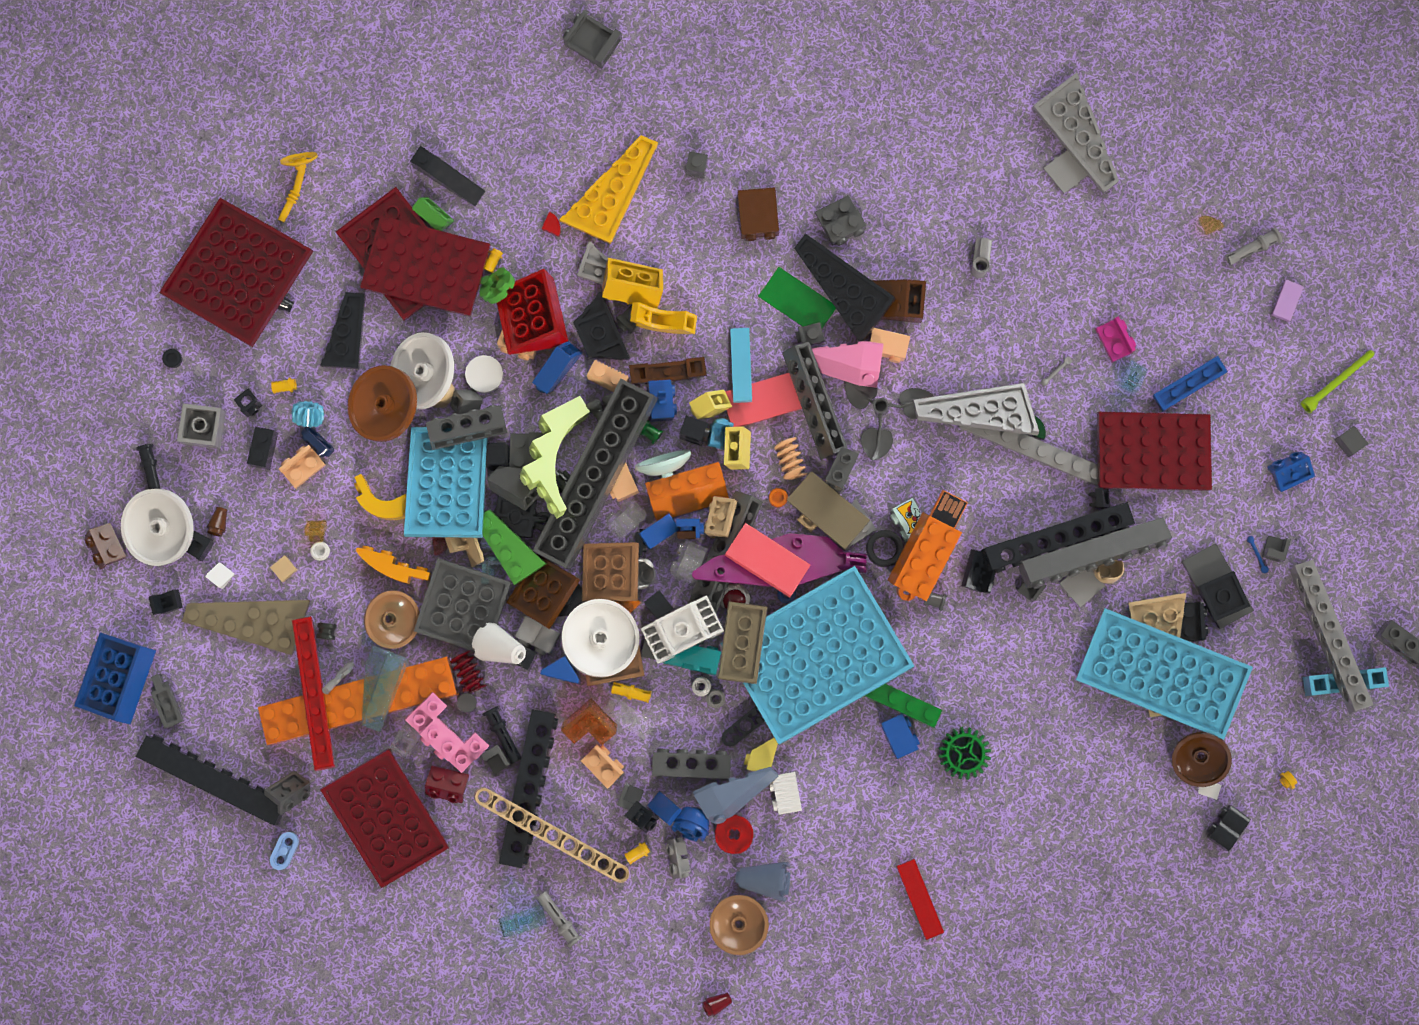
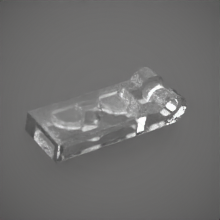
[601,694,656,740]

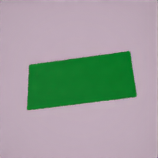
[758,267,836,328]

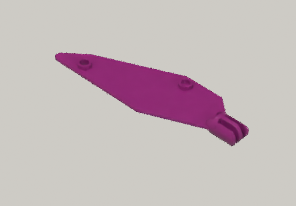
[692,533,867,587]

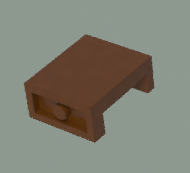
[737,187,779,241]

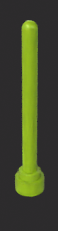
[1300,350,1374,414]

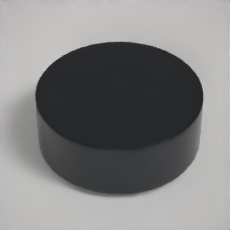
[162,349,183,368]

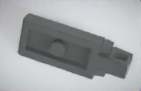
[151,674,184,729]

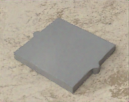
[1043,151,1088,194]
[1059,570,1105,607]

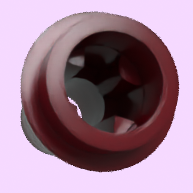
[702,992,732,1017]

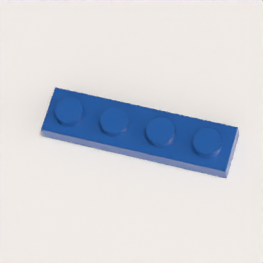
[1152,356,1228,412]

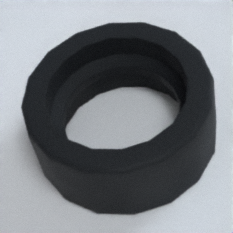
[866,530,903,567]

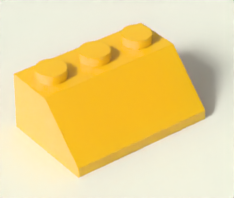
[602,258,663,309]

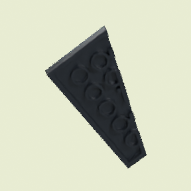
[794,233,896,342]

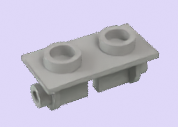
[666,837,691,879]

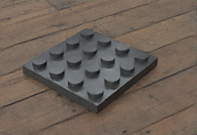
[414,558,512,652]

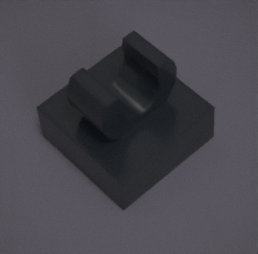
[1088,488,1110,509]

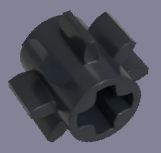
[555,470,571,493]

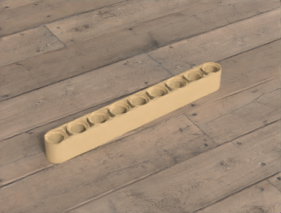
[474,787,629,883]

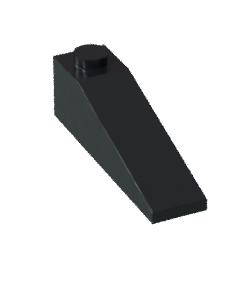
[410,146,486,206]

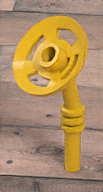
[277,152,318,223]

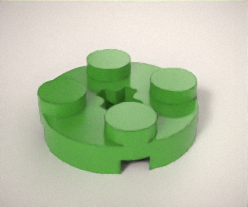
[479,267,515,304]

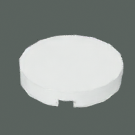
[465,355,504,394]

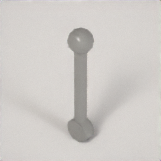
[1041,357,1072,386]

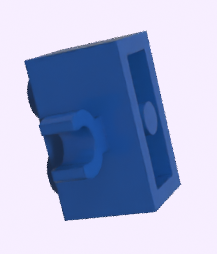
[646,380,677,422]

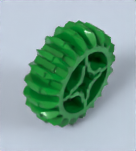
[938,727,991,780]

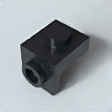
[149,589,183,615]

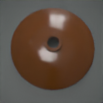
[1172,732,1232,787]

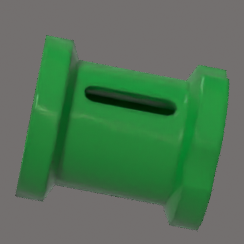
[640,420,664,445]

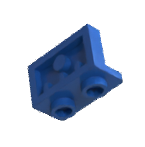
[1267,452,1315,492]
[676,519,705,538]

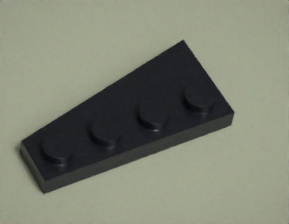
[320,292,366,369]

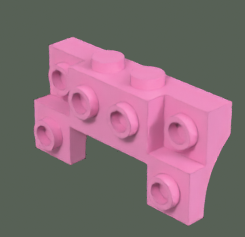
[405,692,489,773]

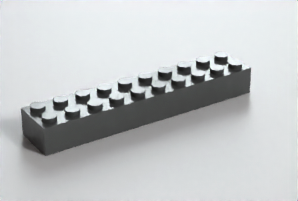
[533,379,658,569]

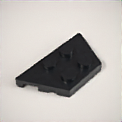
[573,292,630,360]

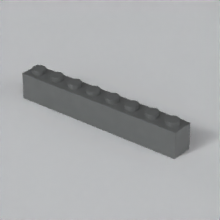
[1018,517,1172,589]

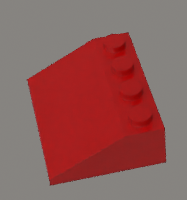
[497,269,568,355]

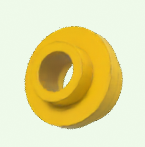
[1279,771,1298,790]

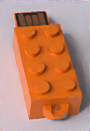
[887,490,968,601]

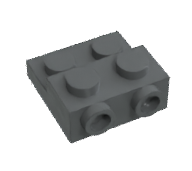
[815,195,866,246]
[509,432,545,469]

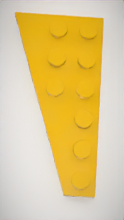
[559,135,658,244]

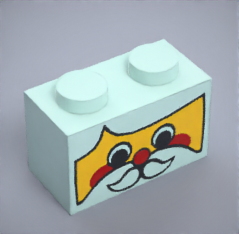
[890,498,921,542]

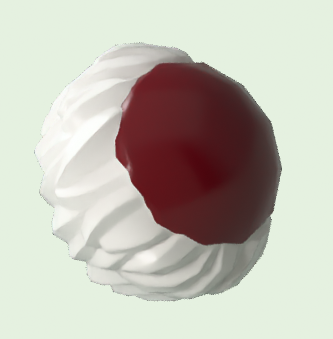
[720,583,750,610]

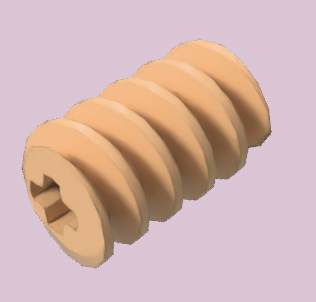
[774,437,808,480]

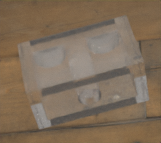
[604,499,649,542]

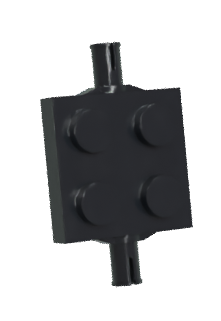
[484,496,548,538]

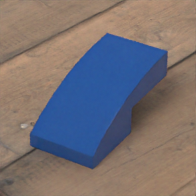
[638,514,680,549]
[647,791,683,826]

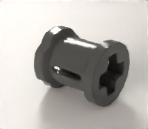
[923,592,947,611]

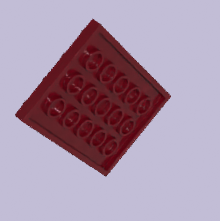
[335,187,427,321]
[360,216,491,317]
[1097,411,1212,491]
[320,748,449,888]

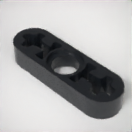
[722,706,765,747]

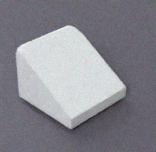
[205,562,234,589]

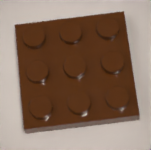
[506,554,580,629]

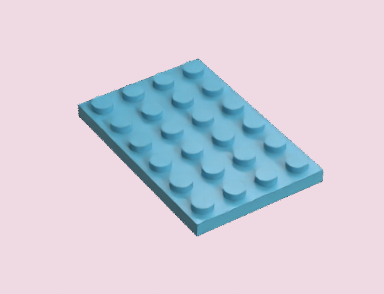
[404,427,488,538]

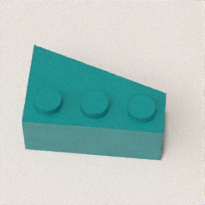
[663,643,721,676]

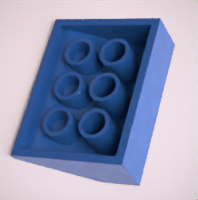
[74,633,156,725]

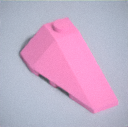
[812,341,883,388]

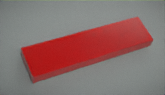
[896,859,944,940]

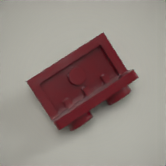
[425,766,469,803]

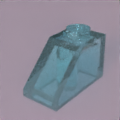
[498,905,547,937]

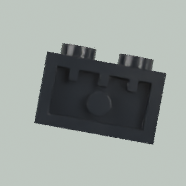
[1180,601,1208,641]

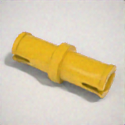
[611,682,652,703]

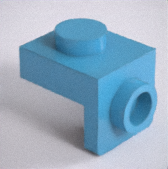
[707,418,734,450]

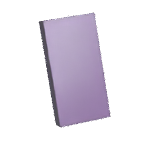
[1271,280,1304,322]

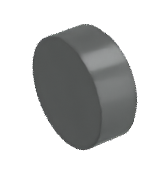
[457,693,477,713]

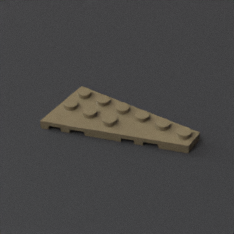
[182,600,311,656]

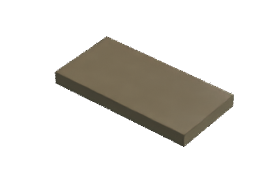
[787,471,870,550]
[718,602,767,684]

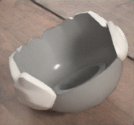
[638,558,656,590]

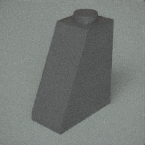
[487,466,539,511]

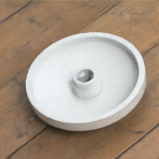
[390,332,454,409]
[121,489,194,566]
[561,599,639,677]

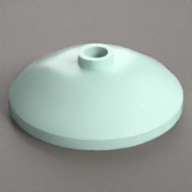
[635,449,691,478]

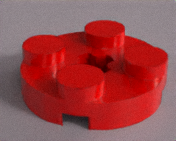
[715,815,753,854]

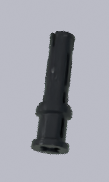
[136,444,161,489]
[482,706,521,764]

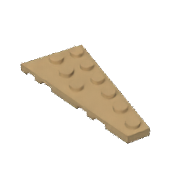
[1128,593,1186,717]

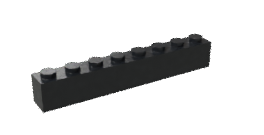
[135,734,283,826]

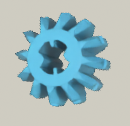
[291,401,324,428]

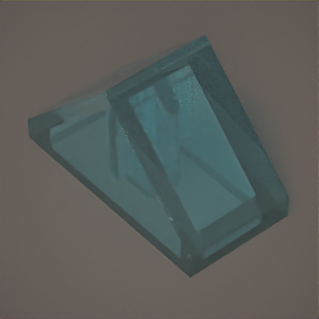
[1117,360,1148,395]

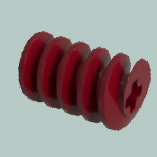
[450,651,487,694]

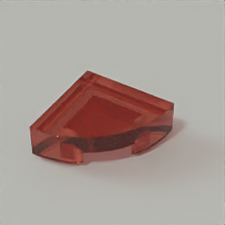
[432,537,448,556]

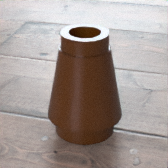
[207,507,227,537]

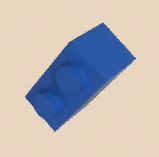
[880,714,920,759]

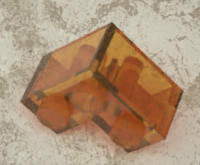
[561,698,617,745]

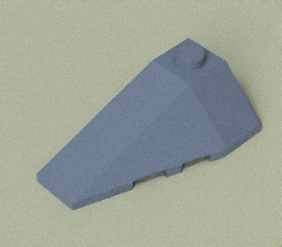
[693,767,778,824]

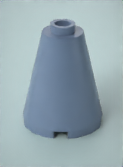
[735,862,790,902]

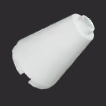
[472,623,526,664]

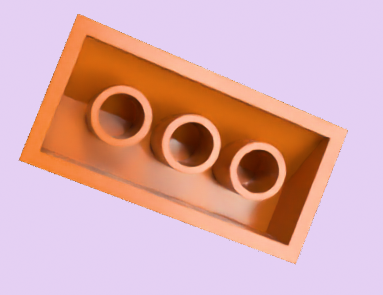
[645,462,729,521]

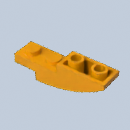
[356,545,432,585]

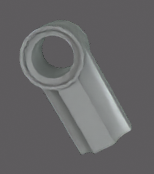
[971,238,992,278]

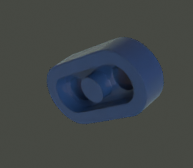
[301,427,334,457]

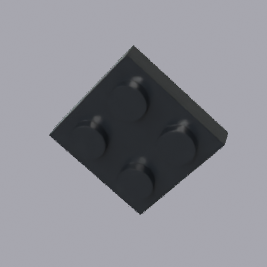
[1197,571,1250,622]

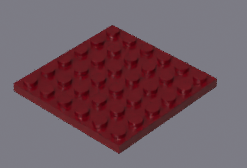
[159,198,313,348]

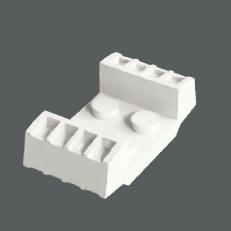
[641,595,724,664]

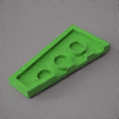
[483,510,547,585]

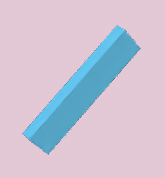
[730,328,752,403]

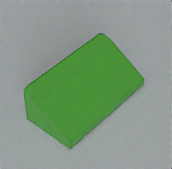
[412,197,454,231]

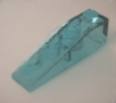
[362,645,409,732]

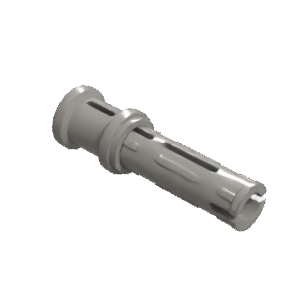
[1225,227,1283,266]
[536,891,583,948]

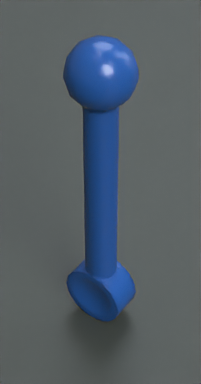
[1247,536,1269,573]

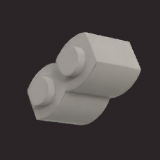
[515,616,561,656]

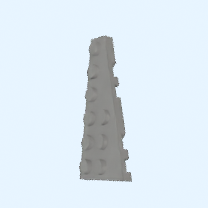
[1032,73,1119,194]
[913,383,1039,436]

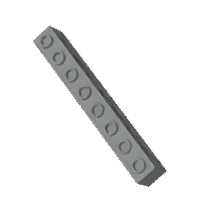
[1290,560,1374,715]

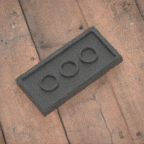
[1181,543,1254,629]

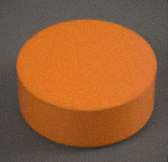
[769,488,788,508]

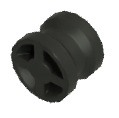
[316,623,337,640]

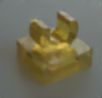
[304,520,327,542]

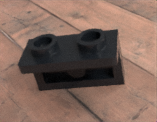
[961,549,996,594]

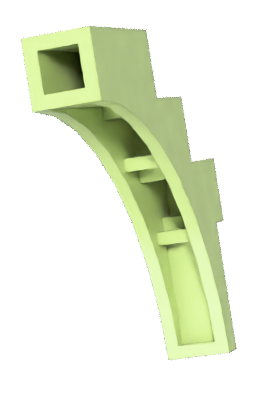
[520,396,590,518]

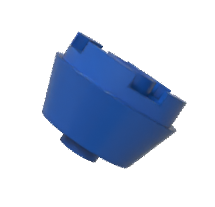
[671,807,709,842]

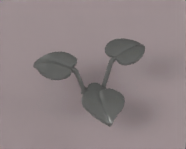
[845,382,934,461]

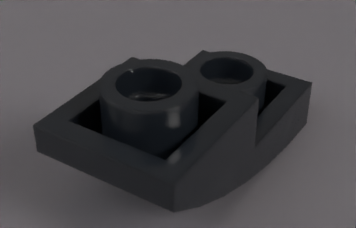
[624,801,659,833]

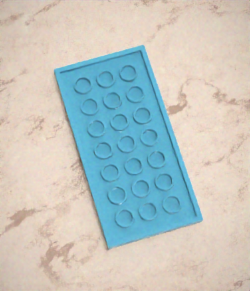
[1076,608,1253,740]

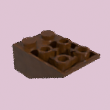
[872,279,926,323]

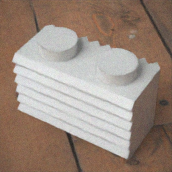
[769,772,802,815]

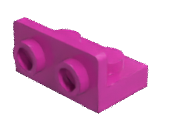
[1095,316,1136,363]

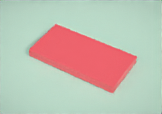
[725,373,802,427]
[725,523,810,597]

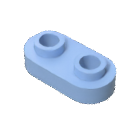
[270,832,299,870]

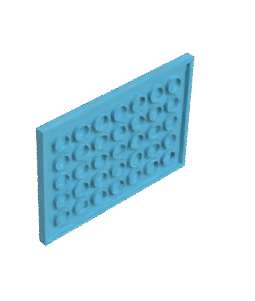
[720,566,915,745]

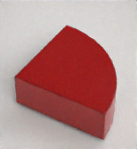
[542,212,561,237]

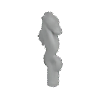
[322,661,355,694]

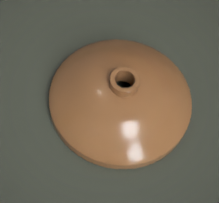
[364,590,420,649]
[710,895,769,955]

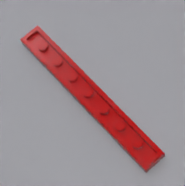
[292,616,335,771]

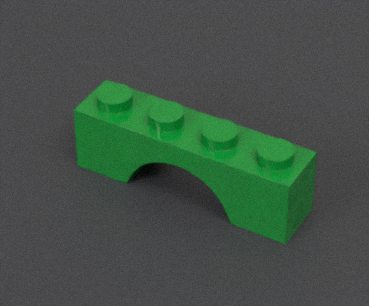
[864,684,942,728]

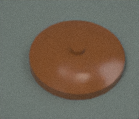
[348,365,417,442]

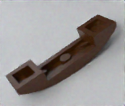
[629,357,707,385]

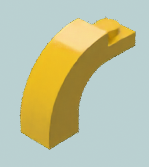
[630,302,697,334]
[354,474,407,520]

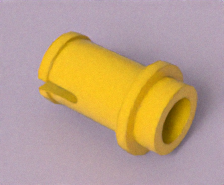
[484,248,503,273]
[271,377,297,394]
[624,842,650,865]

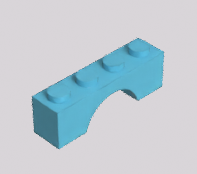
[1302,667,1389,696]

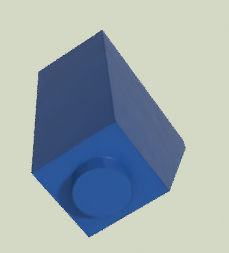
[532,341,583,394]

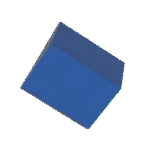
[540,656,582,685]

